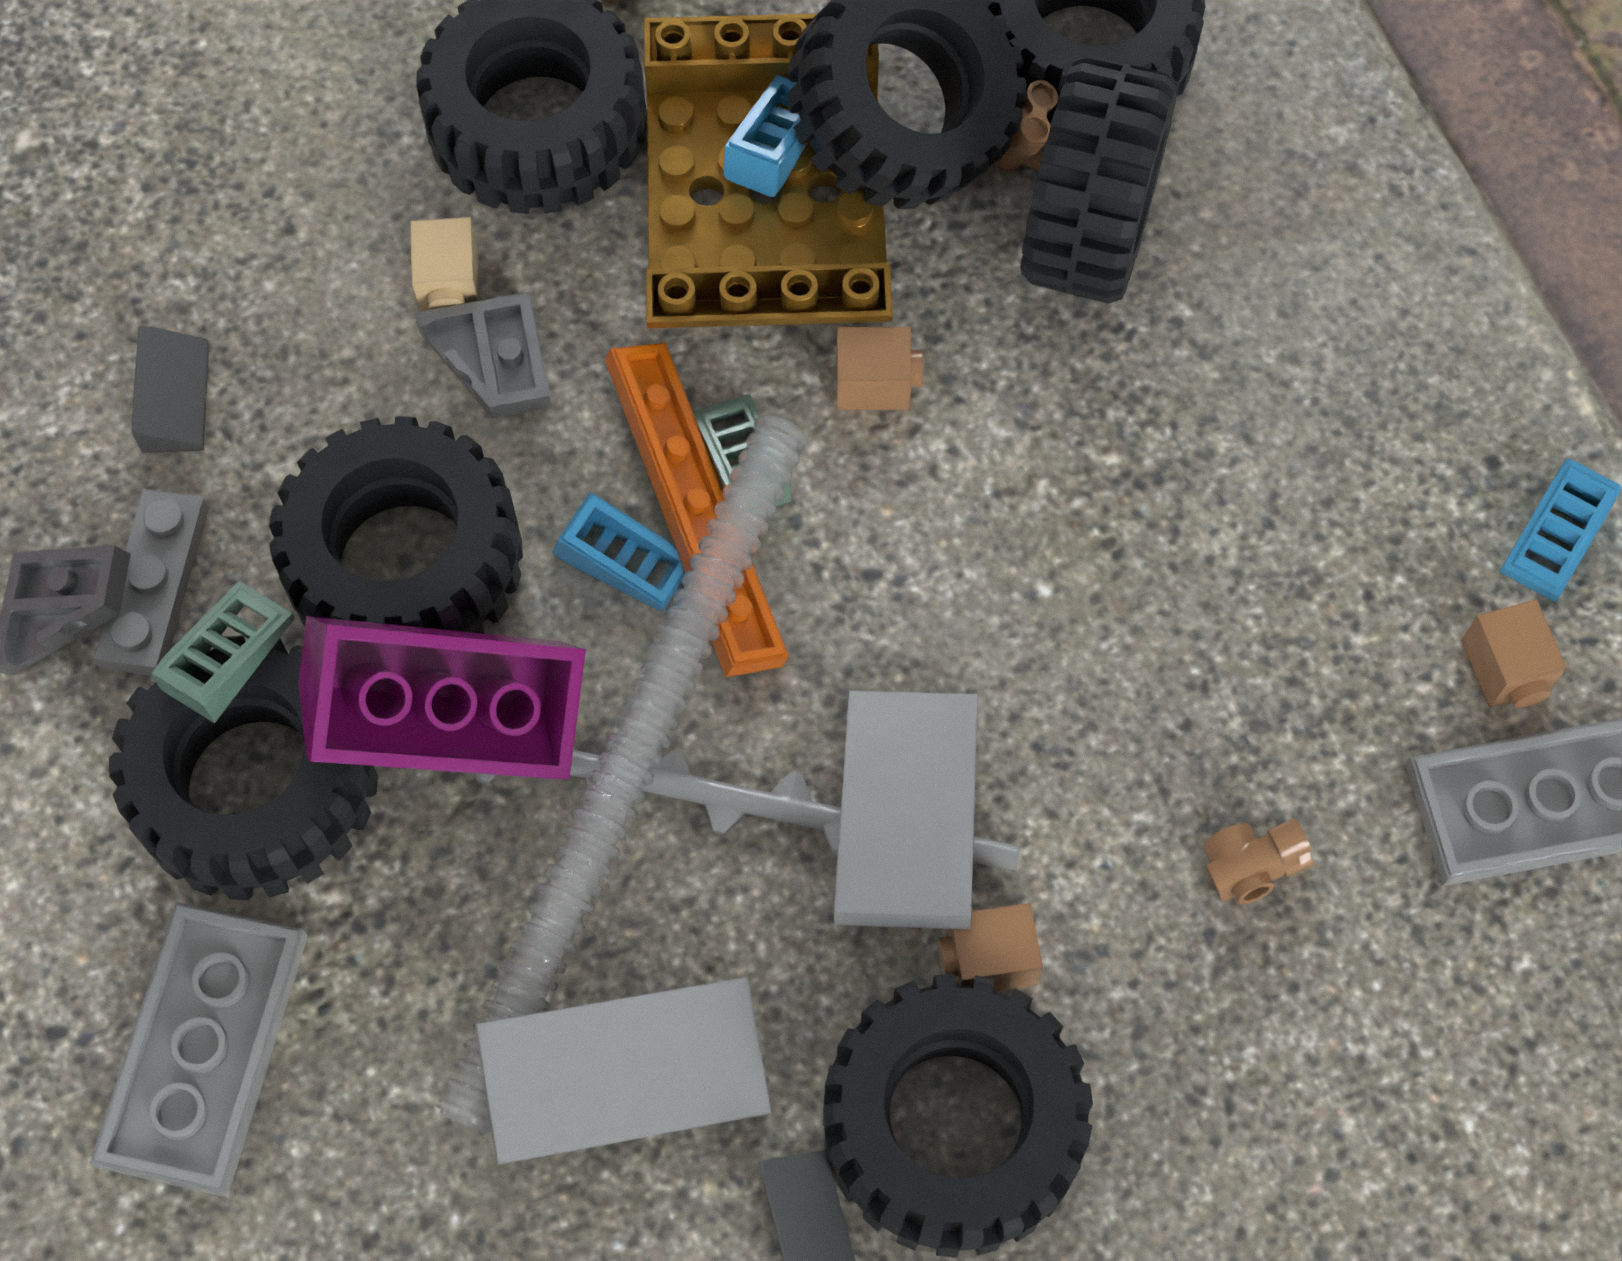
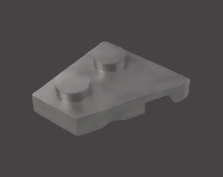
[414,292,552,419]
[0,545,131,675]

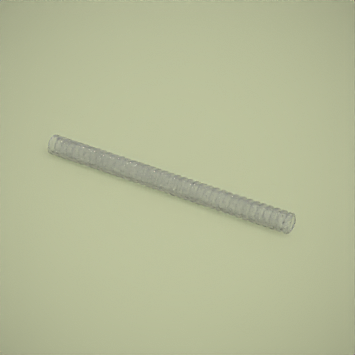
[436,415,808,1133]

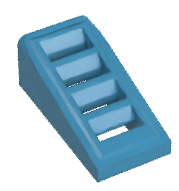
[723,75,807,197]
[1499,459,1622,603]
[552,492,686,612]

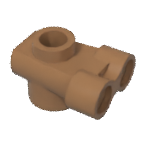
[995,80,1058,171]
[1203,818,1314,904]

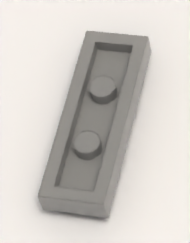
[94,489,209,676]

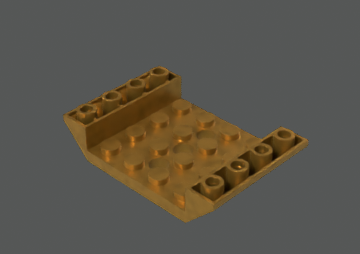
[644,13,893,329]

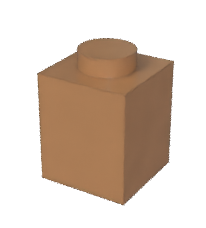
[836,327,923,410]
[1461,599,1567,708]
[938,903,1043,992]

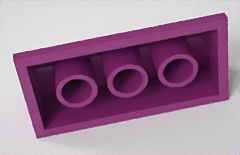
[298,616,586,780]

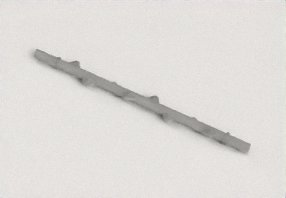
[475,748,1020,872]

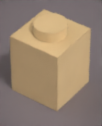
[410,217,480,311]

